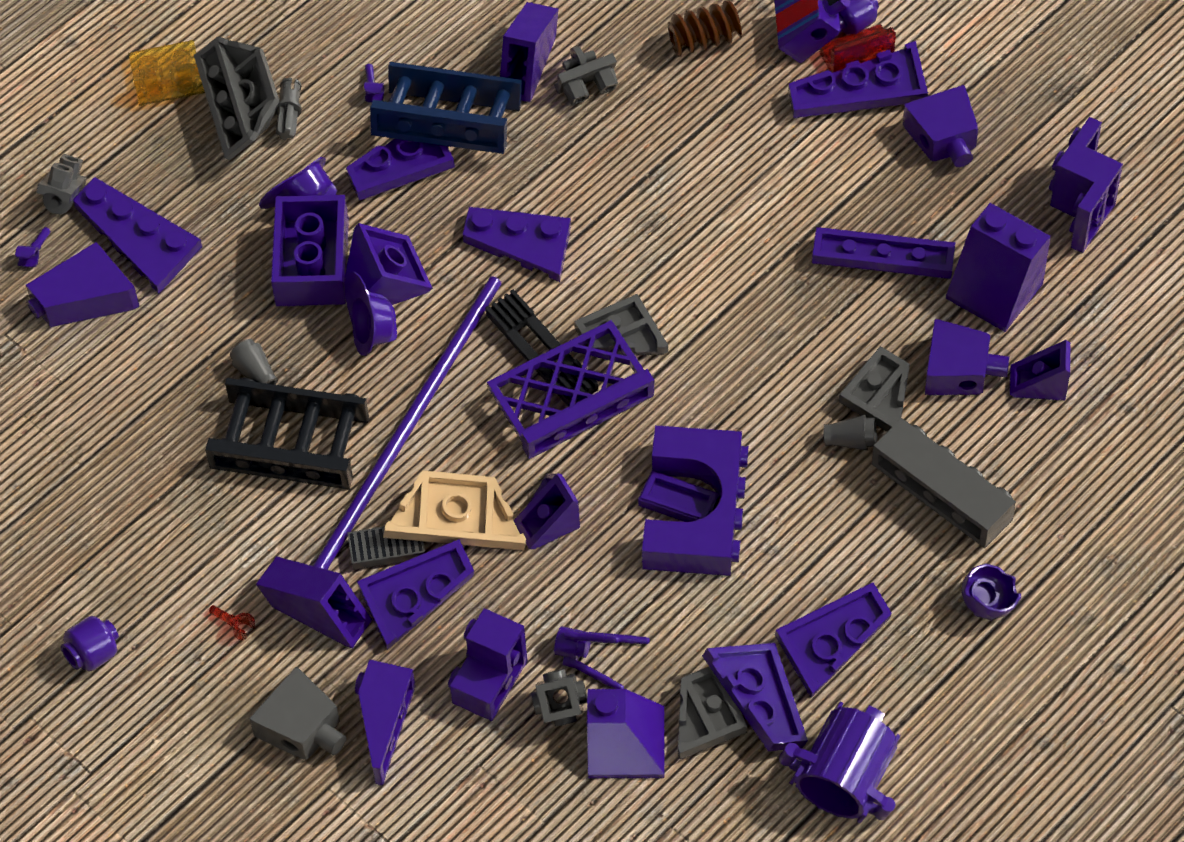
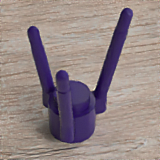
[554,626,650,689]

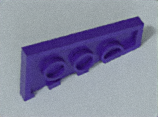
[788,41,928,118]
[73,177,202,294]

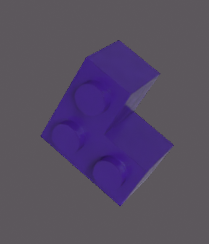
[448,608,528,721]

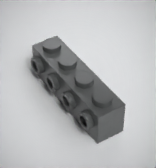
[872,418,1016,548]

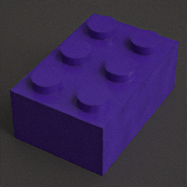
[271,195,349,306]

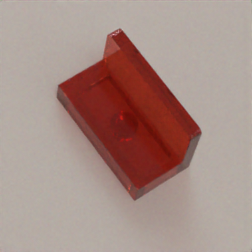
[819,24,896,73]

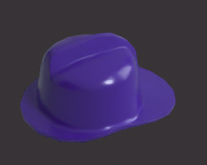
[259,157,337,209]
[344,272,397,356]

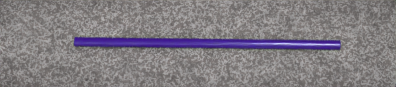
[313,276,502,570]

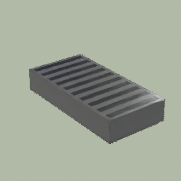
[347,526,425,570]

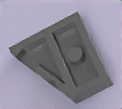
[839,346,910,432]

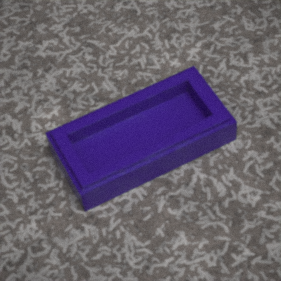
[638,471,720,522]

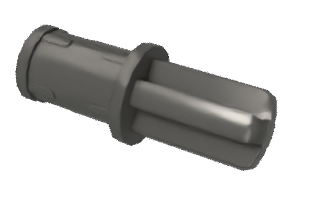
[275,78,302,141]

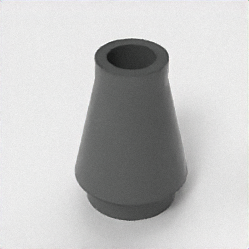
[230,339,278,385]
[823,415,877,451]

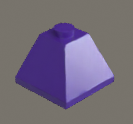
[345,223,433,305]
[587,689,665,778]

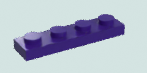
[812,227,956,279]

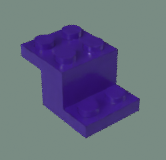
[1049,117,1123,253]

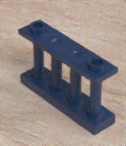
[370,62,522,154]

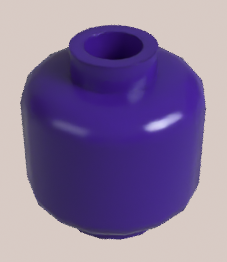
[839,0,879,36]
[61,616,119,671]

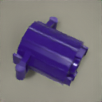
[779,701,901,823]

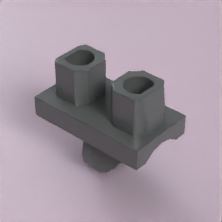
[554,45,618,106]
[36,154,87,215]

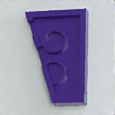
[346,139,455,200]
[463,207,571,282]
[357,539,474,650]
[774,582,892,698]
[702,643,808,751]

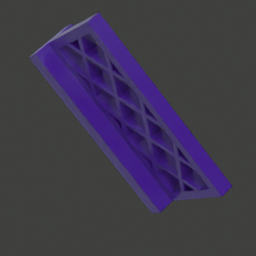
[487,320,655,459]

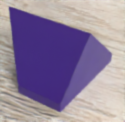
[1010,340,1071,401]
[513,473,580,549]

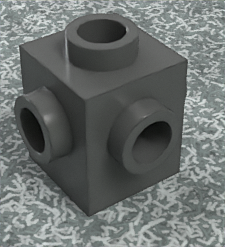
[531,669,587,726]

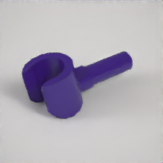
[364,64,384,102]
[15,227,51,267]

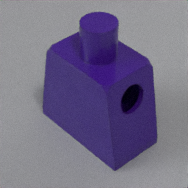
[903,85,978,167]
[925,319,1010,395]

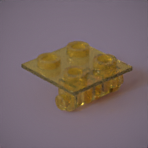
[128,40,205,106]

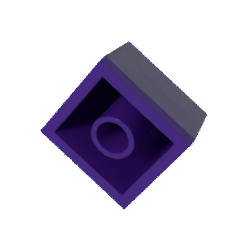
[946,203,1051,332]

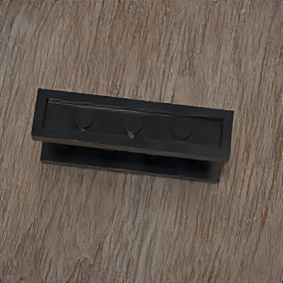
[205,378,369,490]

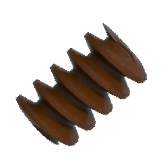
[668,0,742,57]

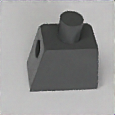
[249,667,346,760]

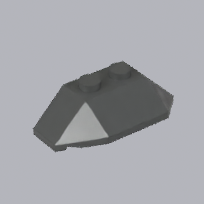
[194,37,279,160]

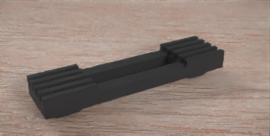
[485,289,599,407]

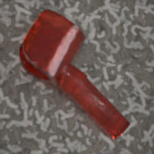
[209,605,255,640]

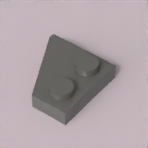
[574,294,668,355]
[678,667,747,760]

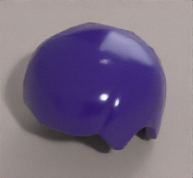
[961,563,1021,620]

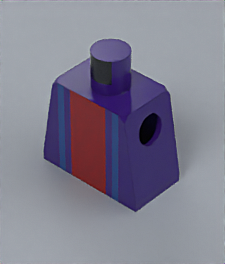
[774,0,850,63]

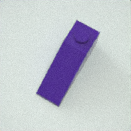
[355,659,416,786]

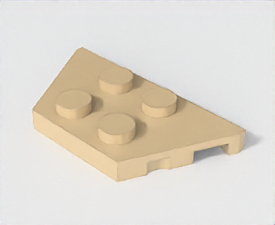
[383,470,526,551]

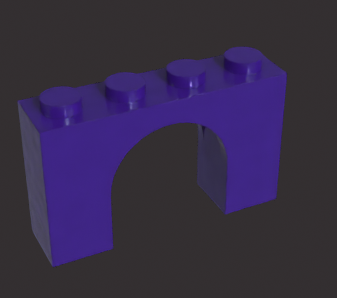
[642,425,749,576]

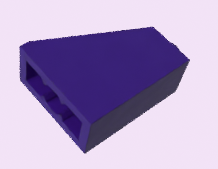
[500,2,559,102]
[26,242,140,327]
[256,556,372,648]

